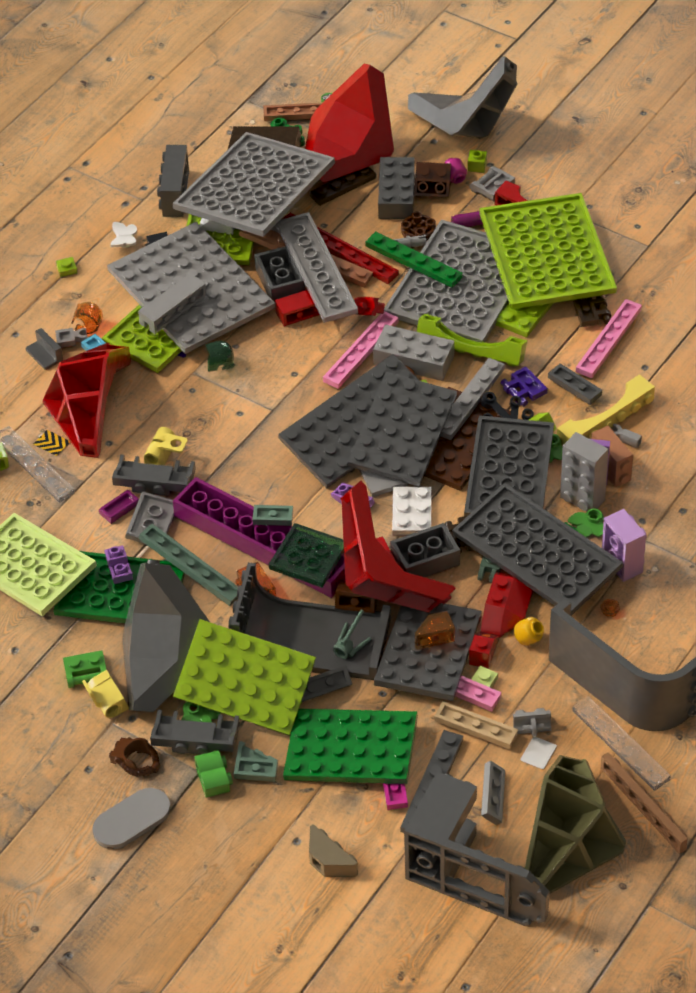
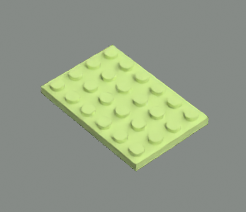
[0,513,97,616]

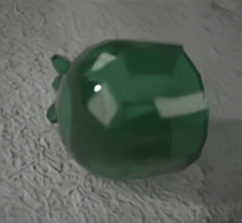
[205,341,235,372]

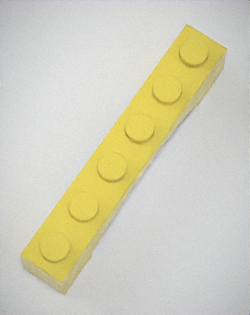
[557,374,655,446]

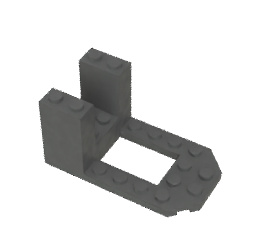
[404,771,550,926]

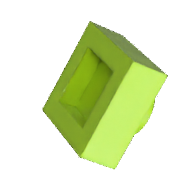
[56,257,77,277]

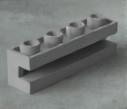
[138,273,206,334]

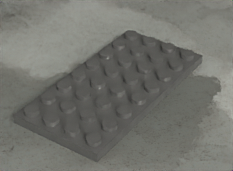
[278,354,420,489]
[452,483,623,616]

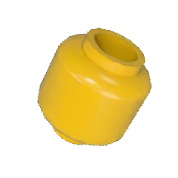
[514,617,544,646]

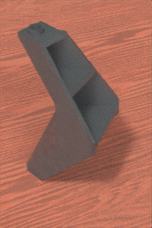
[408,56,518,139]
[123,560,210,712]

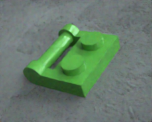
[63,650,106,688]

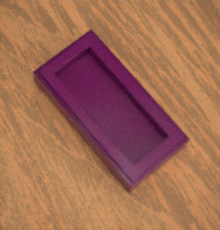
[98,490,139,524]

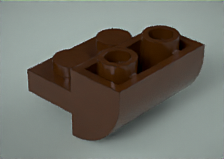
[414,162,451,198]

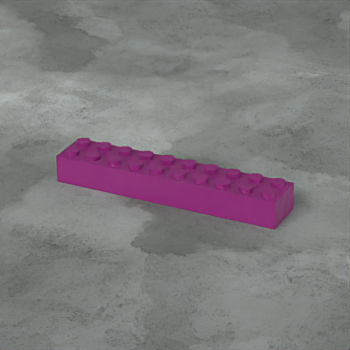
[173,477,345,598]

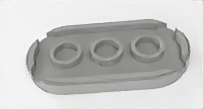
[93,788,170,849]

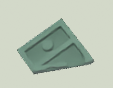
[234,741,278,782]

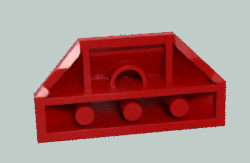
[480,572,533,638]

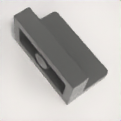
[26,328,63,370]

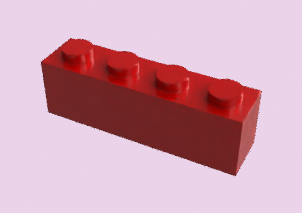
[275,290,320,326]

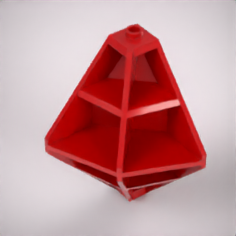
[305,63,394,182]
[43,342,131,458]
[340,481,456,612]

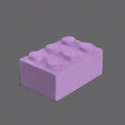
[602,509,647,582]

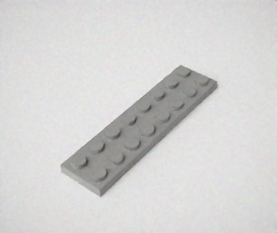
[276,212,358,323]

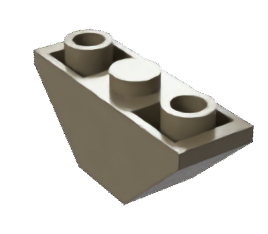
[309,824,358,877]

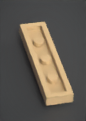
[434,701,518,749]

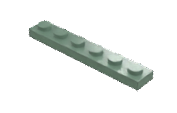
[139,524,238,606]

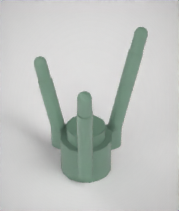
[333,610,371,659]

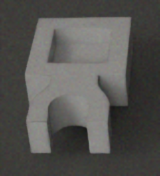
[55,328,87,348]

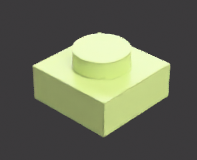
[471,666,498,688]

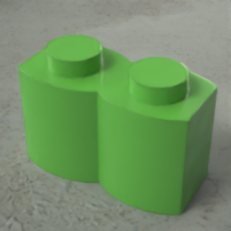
[194,750,233,798]

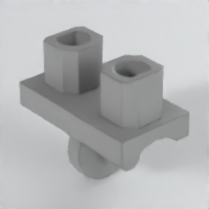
[513,708,551,737]

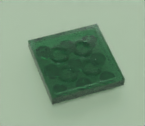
[268,523,344,588]

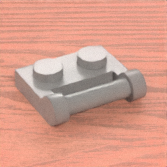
[469,166,515,201]

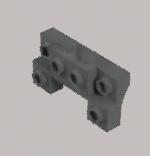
[112,454,196,496]
[150,710,240,755]

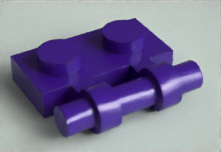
[500,367,548,407]

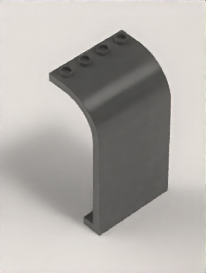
[228,562,391,680]
[549,599,696,731]

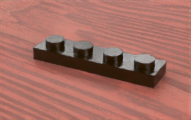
[310,167,376,206]

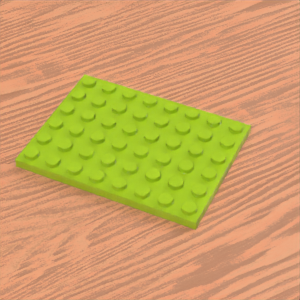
[479,193,617,309]

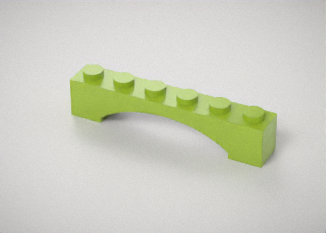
[417,314,528,367]

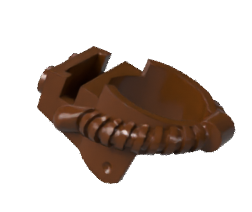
[109,737,161,777]

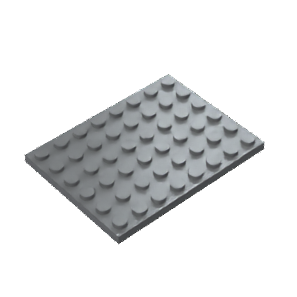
[173,132,335,237]
[384,220,509,343]
[107,222,275,354]

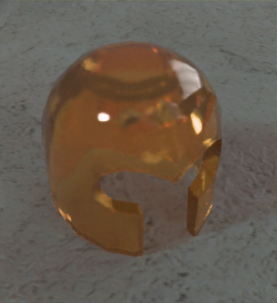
[71,302,103,334]

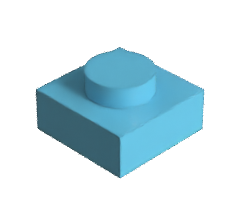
[81,334,105,351]

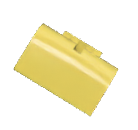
[144,427,188,465]
[82,670,129,718]

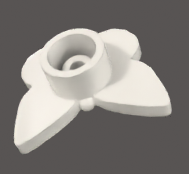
[110,222,137,248]

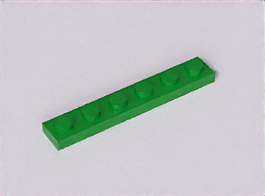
[365,231,463,288]

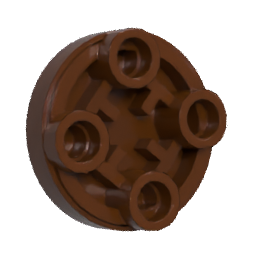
[401,211,436,241]

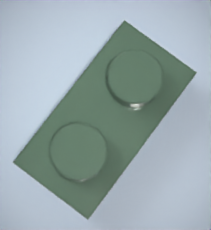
[253,505,293,526]

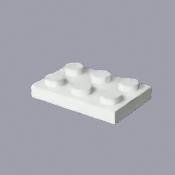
[392,487,431,535]

